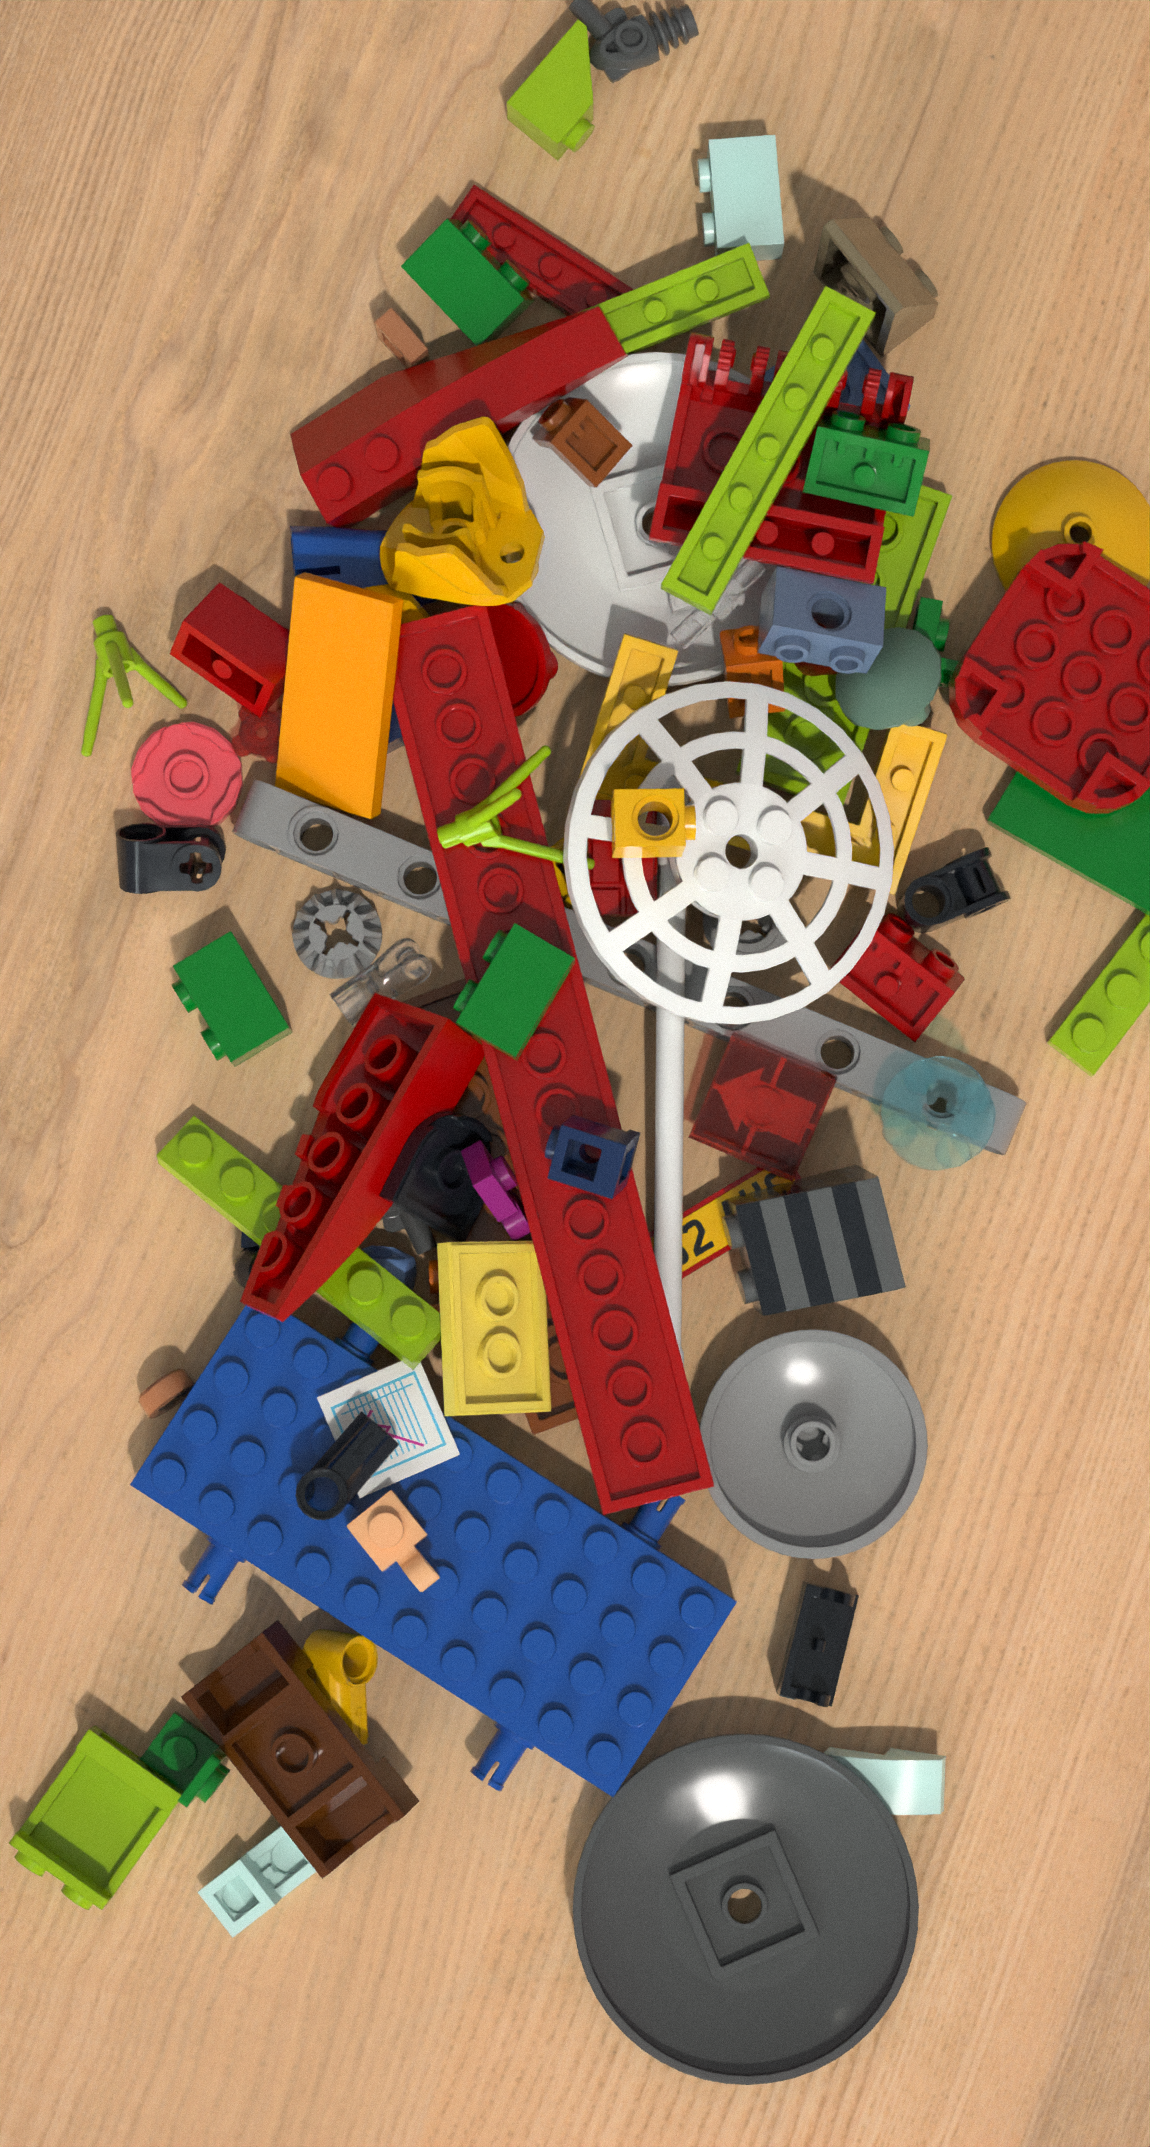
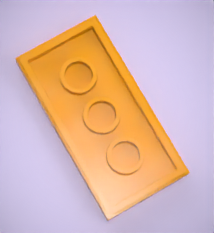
[275,572,403,819]

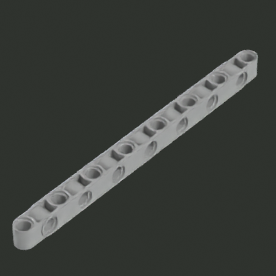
[232,780,1027,1155]

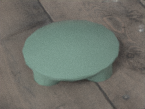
[836,627,941,730]

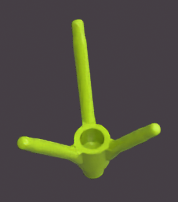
[81,615,187,757]
[437,745,595,870]

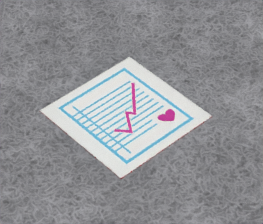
[317,1361,460,1498]

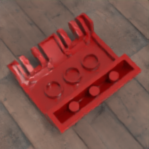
[649,332,914,584]

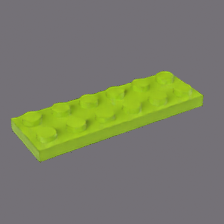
[735,485,952,805]

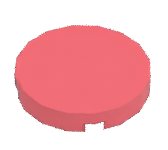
[131,722,243,828]

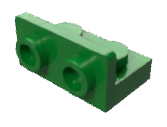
[803,410,930,517]

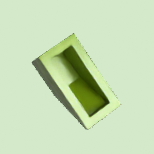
[507,19,595,161]

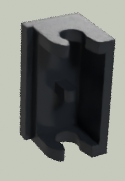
[776,1581,859,1707]

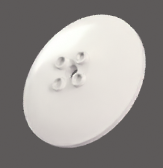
[507,352,817,686]

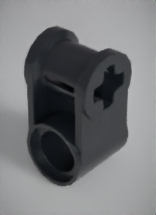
[116,823,226,894]
[897,847,1011,933]

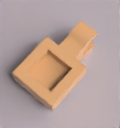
[346,1490,441,1592]

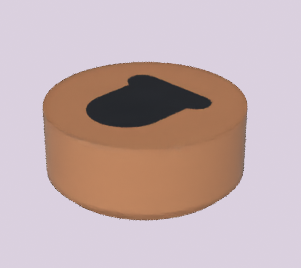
[138,1369,195,1419]

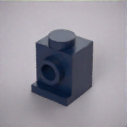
[545,1115,640,1199]

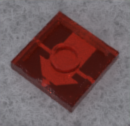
[688,1032,838,1182]

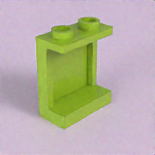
[9,1725,184,1910]

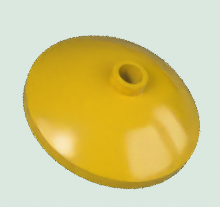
[991,460,1150,590]

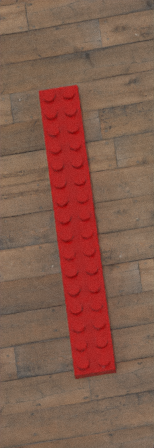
[393,605,714,1515]

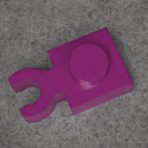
[461,1140,530,1241]

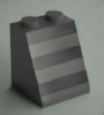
[722,1165,906,1316]

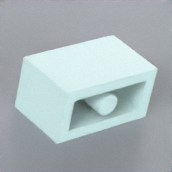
[697,135,784,261]

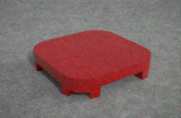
[949,541,1150,814]

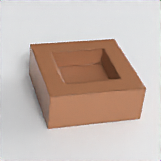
[374,308,430,369]

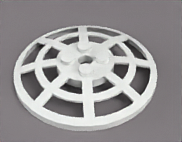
[563,681,894,1024]

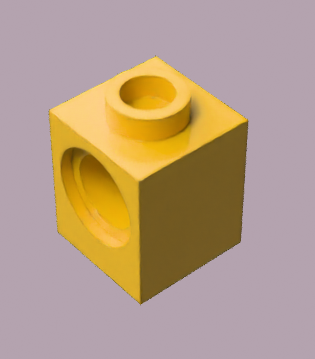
[611,788,696,858]

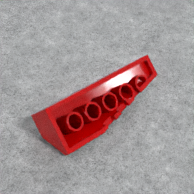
[290,306,628,528]
[240,993,485,1322]

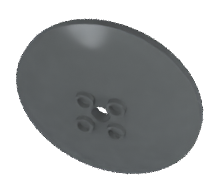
[573,1733,919,2085]

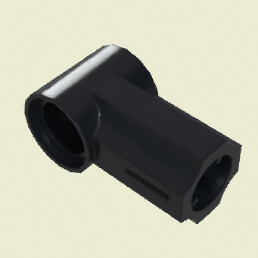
[295,1411,400,1520]

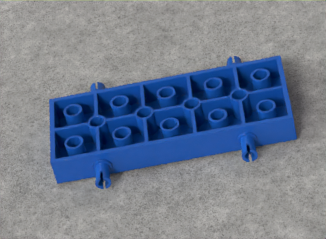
[130,1306,737,1797]

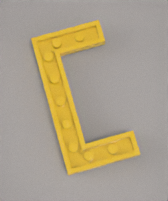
[575,633,947,895]

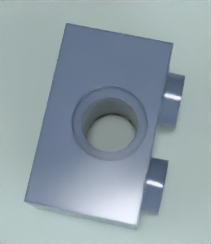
[757,566,886,674]

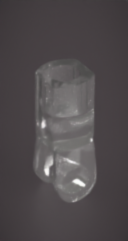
[329,938,432,1028]

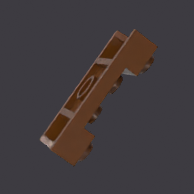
[181,1620,419,1879]

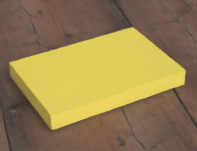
[437,1241,551,1416]

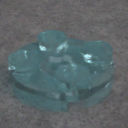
[879,1056,996,1171]

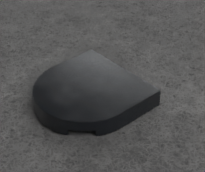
[379,1111,492,1242]

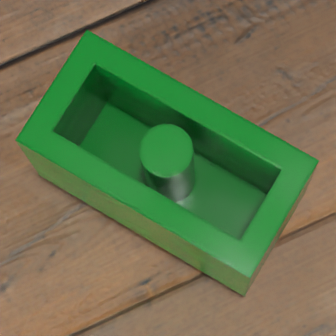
[401,218,535,346]
[453,923,575,1061]
[171,931,293,1067]

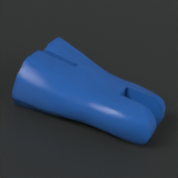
[290,526,439,606]

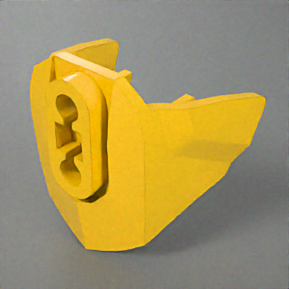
[380,416,545,606]

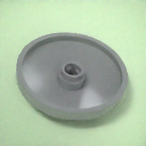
[699,1329,928,1559]

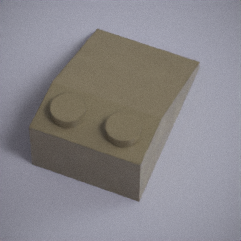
[813,217,938,358]

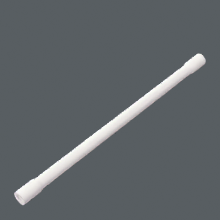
[654,776,690,1367]

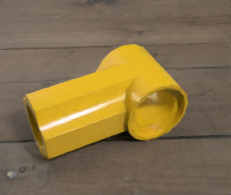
[302,1629,378,1745]

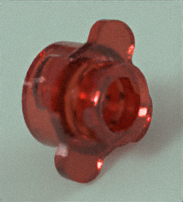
[231,706,282,764]

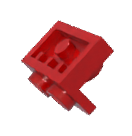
[829,913,965,1042]

